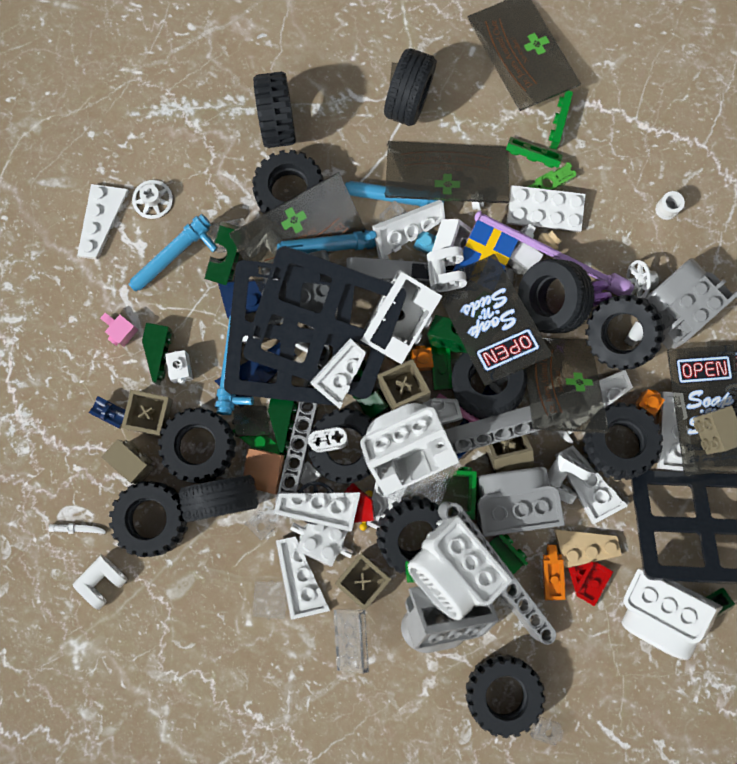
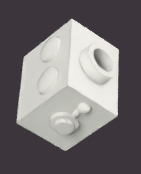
[507,242,543,275]
[166,350,193,384]

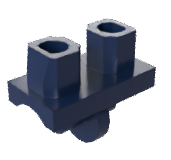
[89,396,125,429]

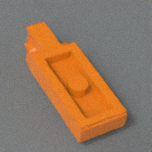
[542,544,566,600]

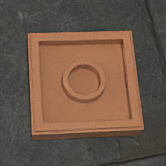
[243,448,284,494]

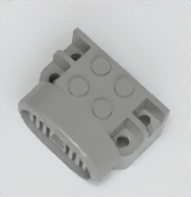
[644,258,737,351]
[476,467,564,537]
[401,586,499,653]

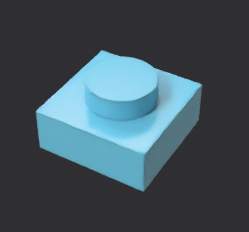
[413,231,436,254]

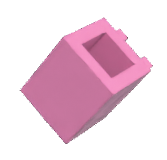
[100,313,138,347]

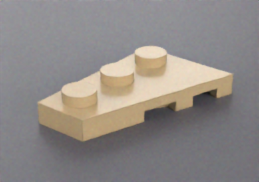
[554,529,622,568]

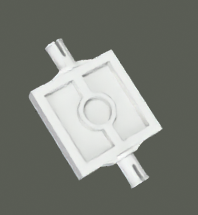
[290,522,353,567]

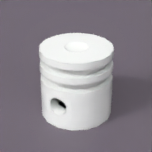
[655,191,685,220]

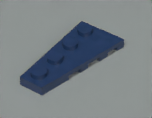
[218,281,265,319]
[215,342,296,408]

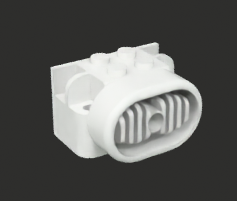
[361,270,442,364]
[360,403,459,496]
[408,516,513,620]
[622,568,723,660]

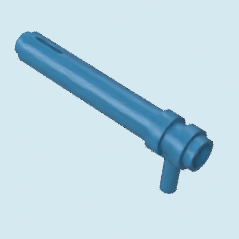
[344,180,445,207]
[129,214,218,292]
[277,230,376,254]
[215,316,254,415]

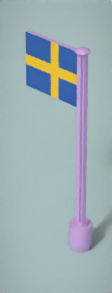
[452,211,634,296]

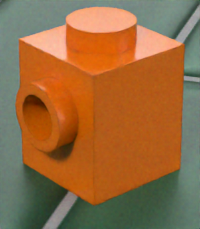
[410,345,434,372]
[635,389,665,416]

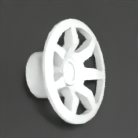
[132,180,173,219]
[627,260,659,298]

